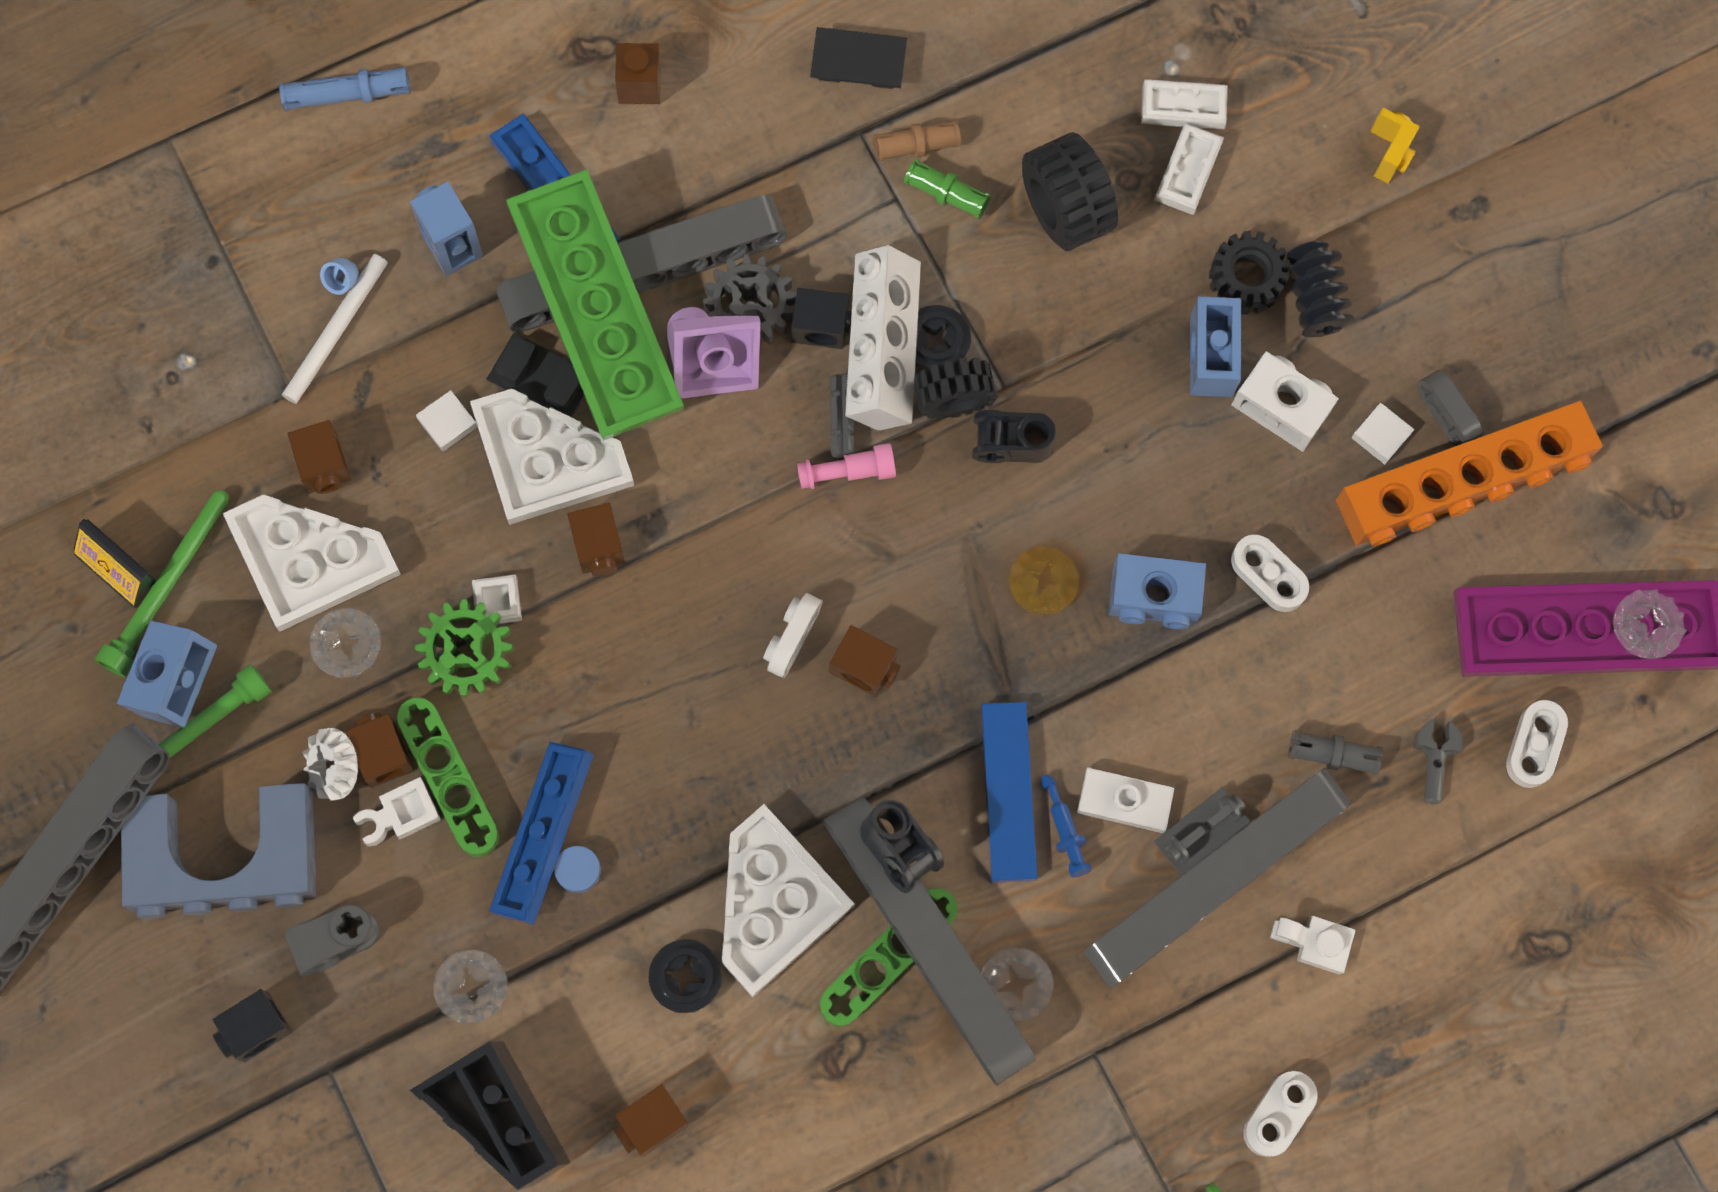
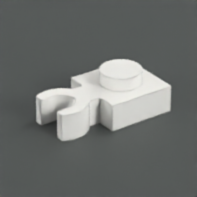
[353,777,441,846]

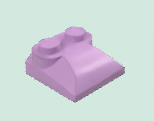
[667,307,760,398]

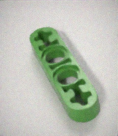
[397,698,500,858]
[820,888,958,1027]

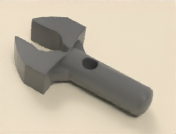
[1413,719,1463,805]

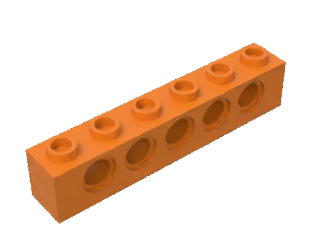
[1336,400,1603,547]

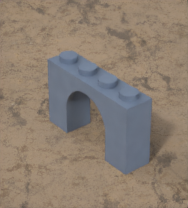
[121,783,316,919]

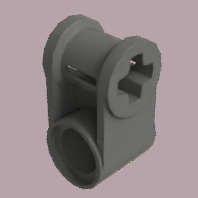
[284,905,380,977]

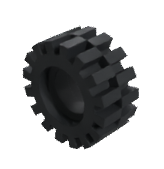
[1209,231,1290,315]
[914,358,997,419]

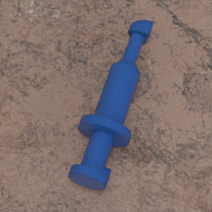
[1041,775,1092,877]

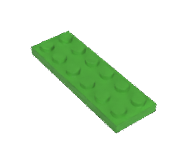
[506,169,684,441]

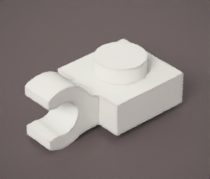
[1270,916,1356,975]

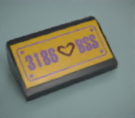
[74,519,156,608]

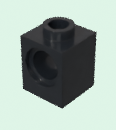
[792,287,852,349]
[212,989,293,1063]

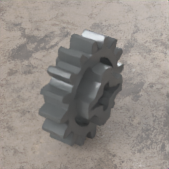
[703,255,796,345]

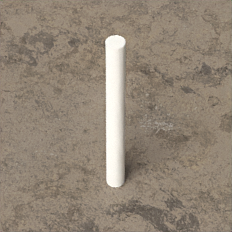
[282,254,388,404]

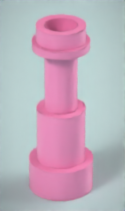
[797,443,896,490]

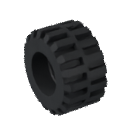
[1022,132,1118,251]

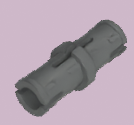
[1288,730,1383,775]

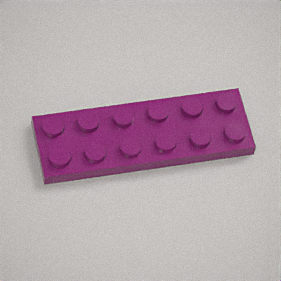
[1453,580,1718,677]

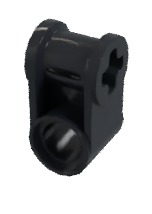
[972,410,1056,463]
[860,800,944,893]

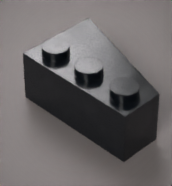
[410,1041,571,1190]

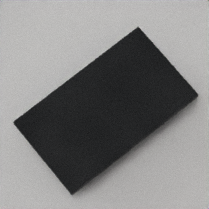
[810,27,907,89]
[486,333,584,417]

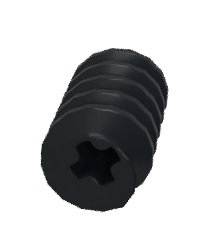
[1286,241,1355,338]

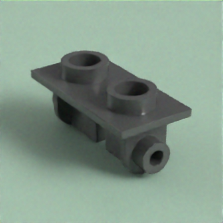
[1153,787,1251,876]

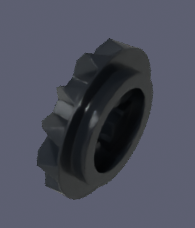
[915,305,971,369]
[648,940,722,1013]

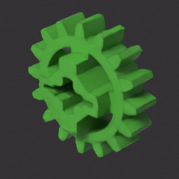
[415,599,514,698]

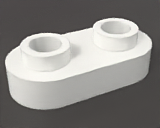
[1231,535,1309,612]
[763,593,823,678]
[1506,700,1568,788]
[1243,1071,1318,1157]

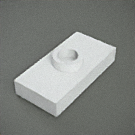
[1141,79,1227,130]
[1154,123,1224,215]
[1077,767,1175,833]

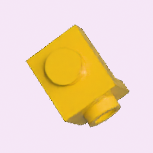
[1371,108,1420,184]

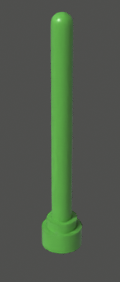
[94,490,229,678]
[159,664,273,759]

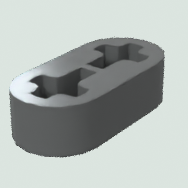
[1417,370,1483,446]

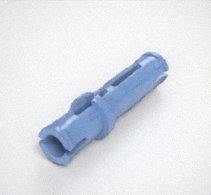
[279,66,410,111]

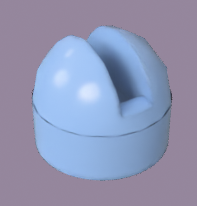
[320,257,359,295]

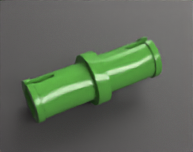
[904,159,991,219]

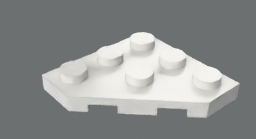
[470,389,635,525]
[223,495,401,632]
[722,804,855,998]

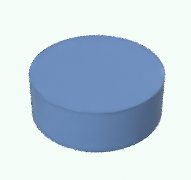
[554,846,601,893]

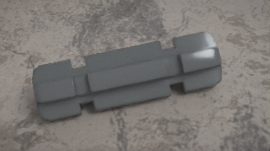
[830,374,855,458]

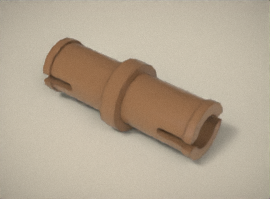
[873,120,961,161]

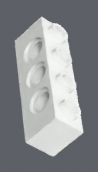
[845,245,921,431]

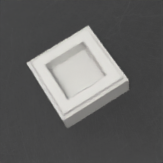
[416,390,478,452]
[1351,403,1414,464]
[472,575,522,624]

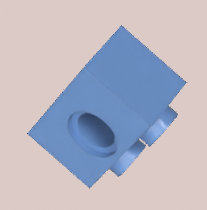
[410,181,483,276]
[1190,296,1241,397]
[1108,553,1206,629]
[117,620,218,728]

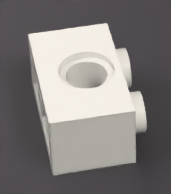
[1232,351,1339,452]

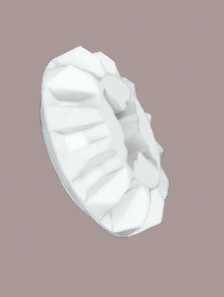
[302,728,358,801]

